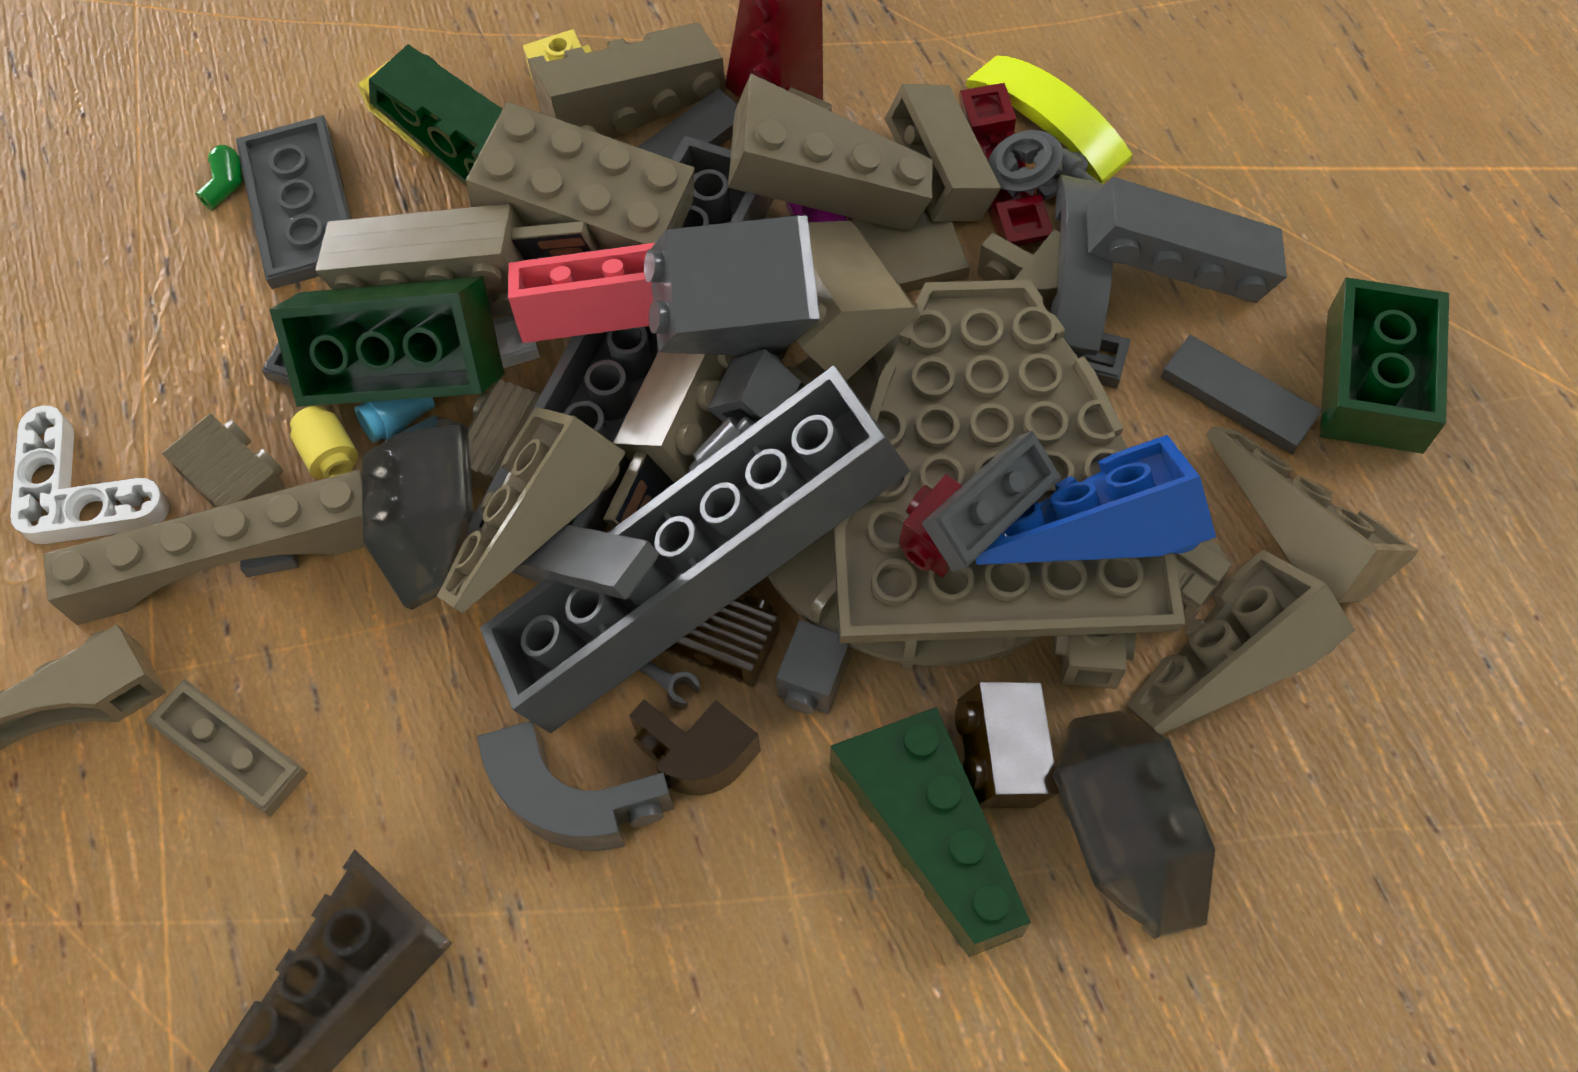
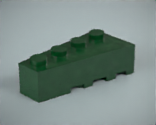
[369,44,503,186]

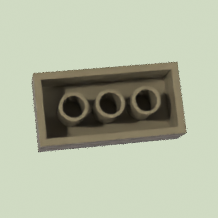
[466,101,695,250]

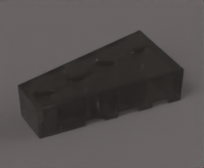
[208,849,453,1072]

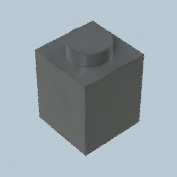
[708,349,801,423]
[776,620,851,715]

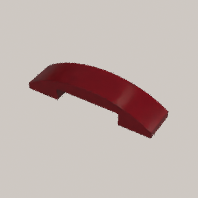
[959,82,1053,246]

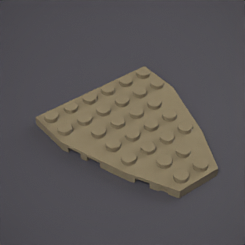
[833,279,1185,644]

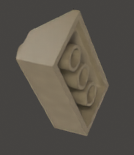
[796,221,920,381]

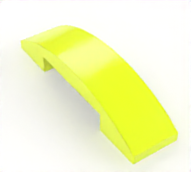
[966,55,1133,183]

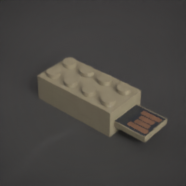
[315,203,601,317]
[603,346,789,529]

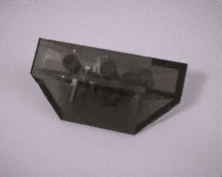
[361,415,473,610]
[1053,710,1216,939]

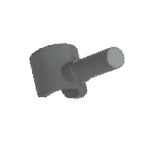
[639,662,700,709]

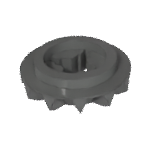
[988,130,1064,198]

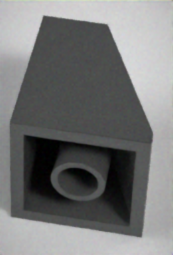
[644,215,820,356]

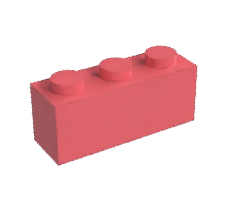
[508,242,656,343]

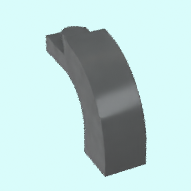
[477,721,674,851]

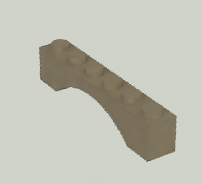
[43,470,385,625]
[0,625,166,750]

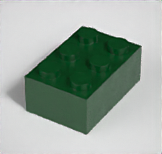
[1319,277,1449,454]

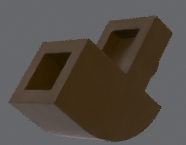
[629,699,761,795]

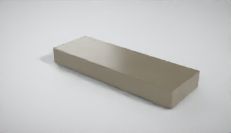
[145,679,308,817]

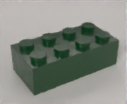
[269,276,505,407]

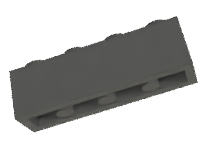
[1086,177,1287,303]

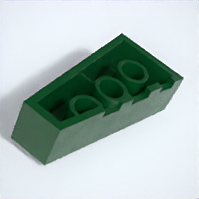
[830,707,1031,957]

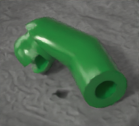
[195,145,243,210]

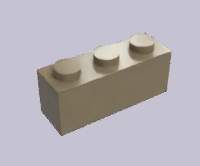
[885,84,1001,222]

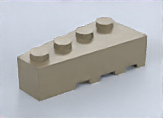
[527,22,726,139]
[728,74,933,232]

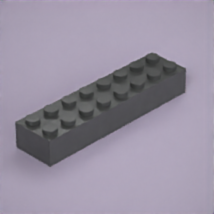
[480,365,911,733]

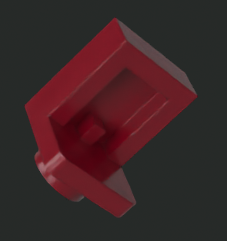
[898,474,962,577]

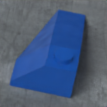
[975,435,1216,565]

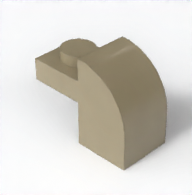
[977,229,1060,312]

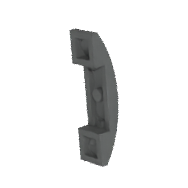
[1050,175,1113,356]

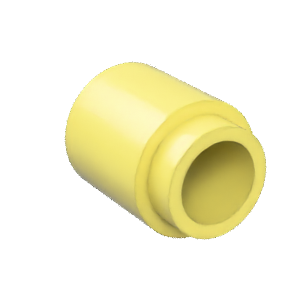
[290,405,358,480]

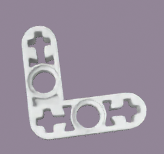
[10,405,170,544]

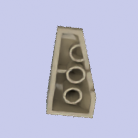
[437,407,626,613]
[1206,426,1419,603]
[1127,549,1355,736]

